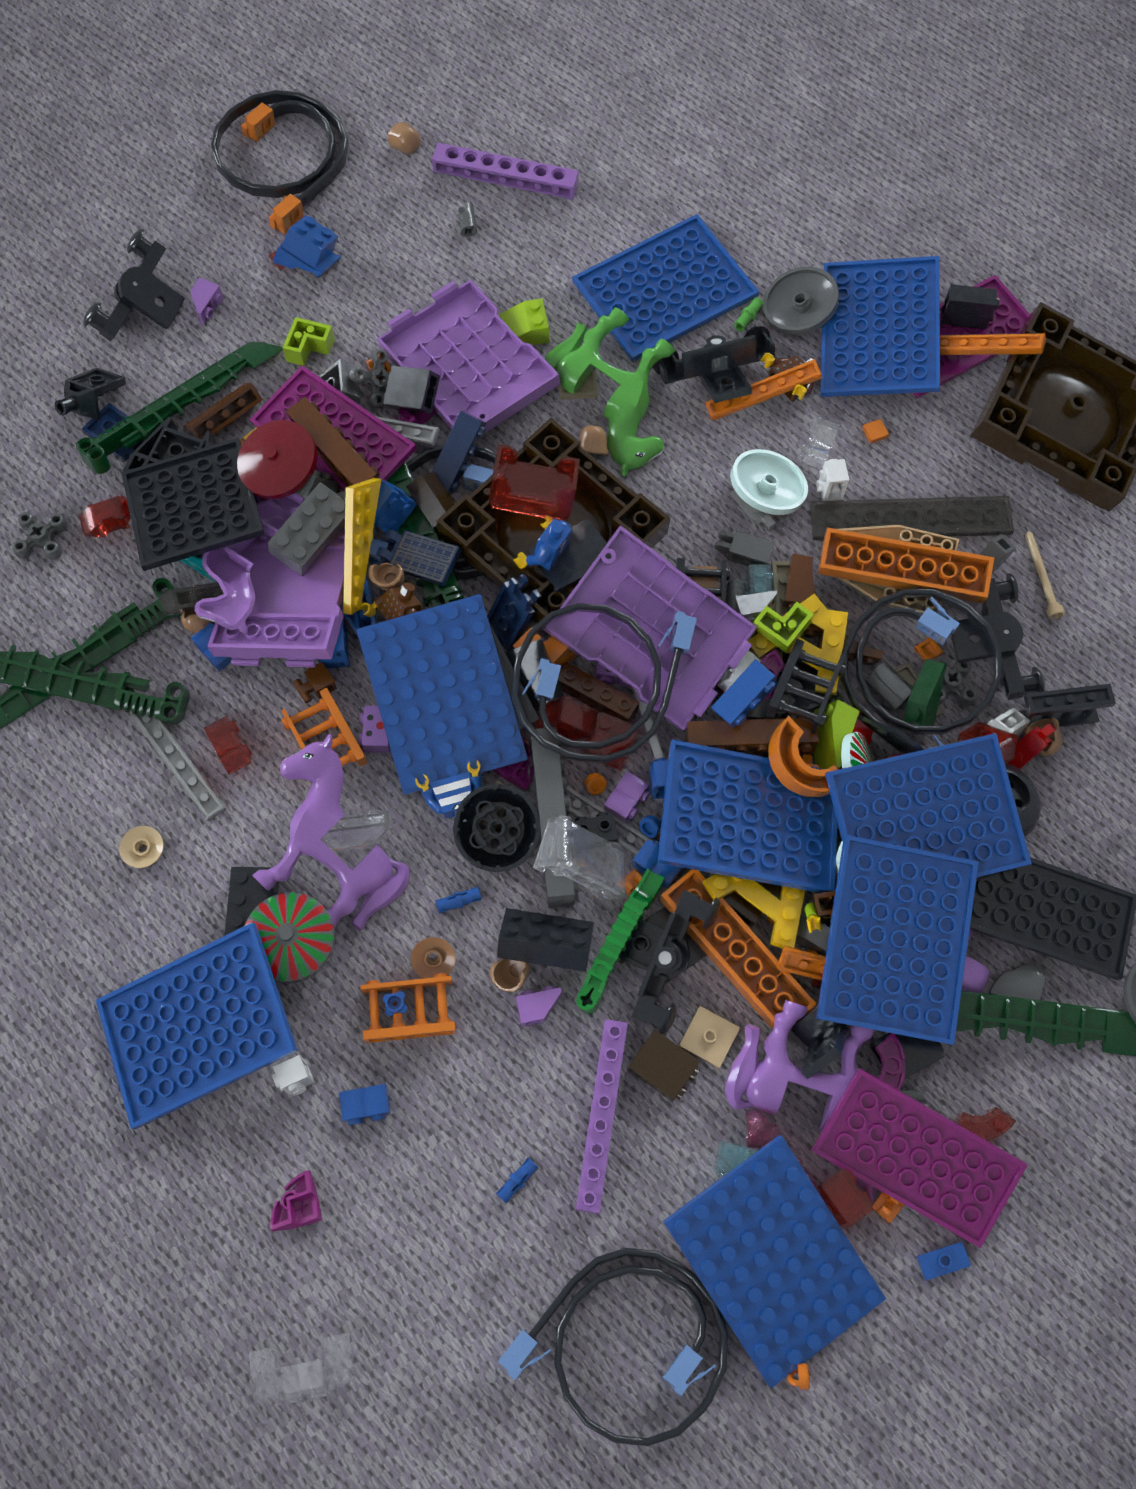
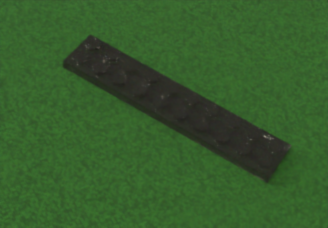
[809,496,1014,540]

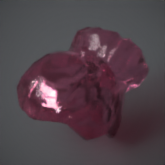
[745,1110,781,1149]

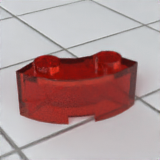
[79,495,131,538]
[204,716,252,775]
[954,1107,1016,1141]

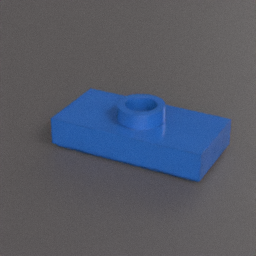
[916,1242,971,1281]

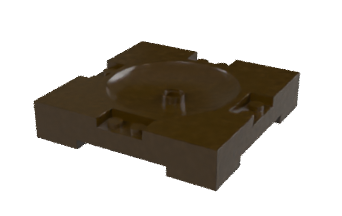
[970,302,1136,512]
[437,418,671,629]

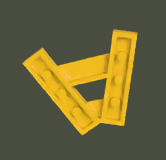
[748,593,848,695]
[703,874,805,948]

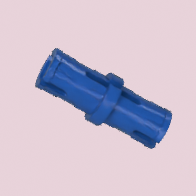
[435,887,482,914]
[496,1158,539,1204]

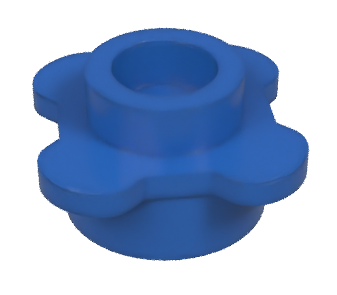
[383,991,408,1017]

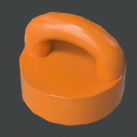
[583,773,607,795]
[787,1363,810,1390]

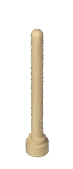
[1025,532,1065,619]

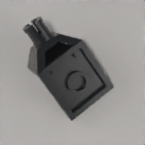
[54,368,126,419]
[791,1006,849,1079]

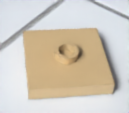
[679,1006,740,1069]

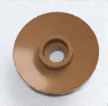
[411,937,456,979]

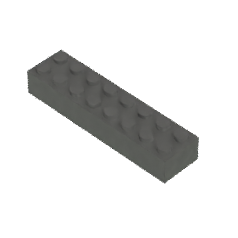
[531,727,579,908]

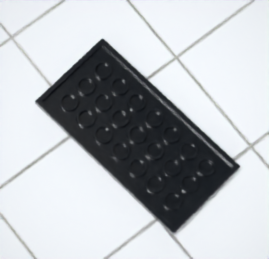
[970,857,1136,981]

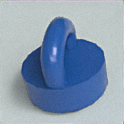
[639,815,662,838]

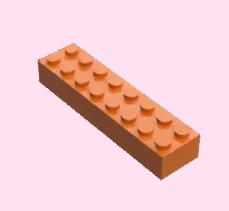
[817,528,994,604]
[660,869,816,1030]

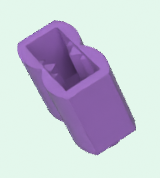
[604,771,650,823]

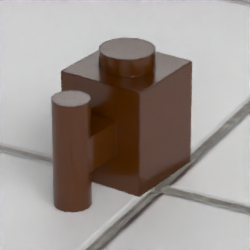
[293,662,337,703]

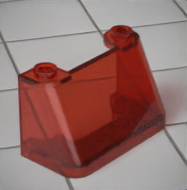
[489,444,580,520]

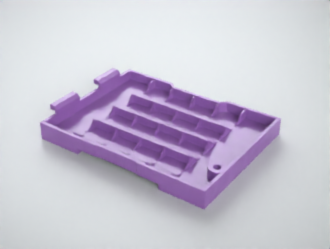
[377,279,560,433]
[544,525,757,731]
[207,527,345,667]

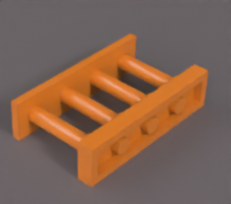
[281,688,367,767]
[360,973,457,1043]

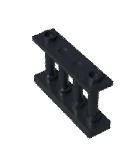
[676,558,730,603]
[766,639,847,734]
[1019,684,1116,730]

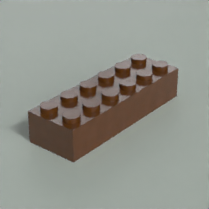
[286,397,380,487]
[684,718,819,758]

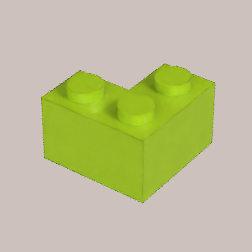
[282,317,335,366]
[753,602,814,653]

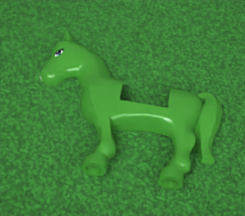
[545,308,675,477]

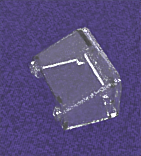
[533,815,626,902]

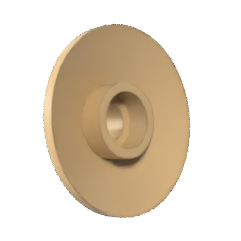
[119,826,164,868]

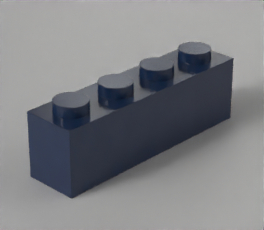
[431,411,486,495]

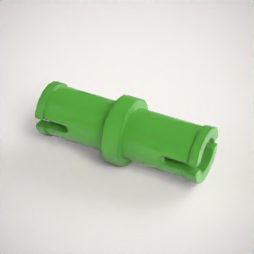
[734,298,763,332]

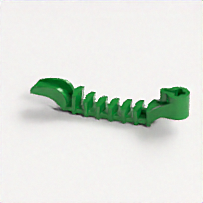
[576,869,665,1014]

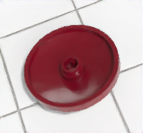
[237,420,317,499]

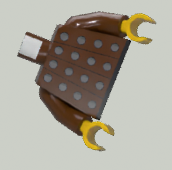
[760,353,814,402]
[360,583,421,621]

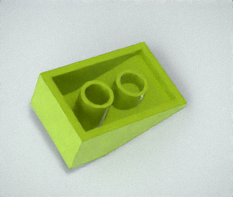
[499,298,550,345]
[814,700,859,769]

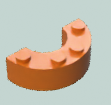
[768,716,839,797]

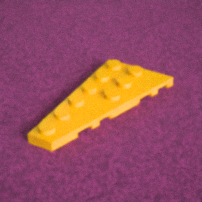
[343,478,381,615]

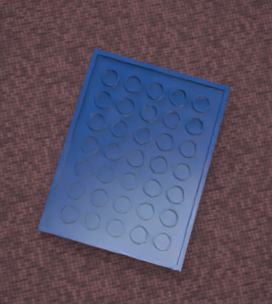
[572,214,759,362]
[820,256,940,397]
[356,594,528,795]
[825,733,1032,877]
[657,739,837,893]
[816,835,979,1045]
[96,923,298,1129]
[662,1135,886,1388]

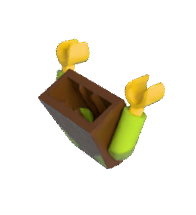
[805,891,835,933]

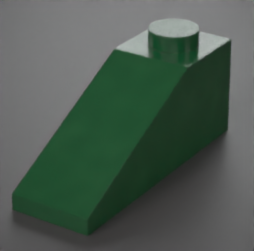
[904,659,947,726]

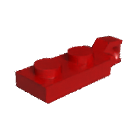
[1002,722,1057,769]

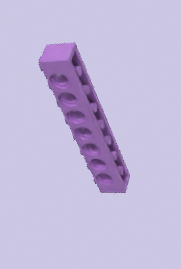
[432,143,578,199]
[576,1019,628,1215]

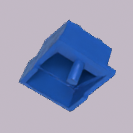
[273,215,341,277]

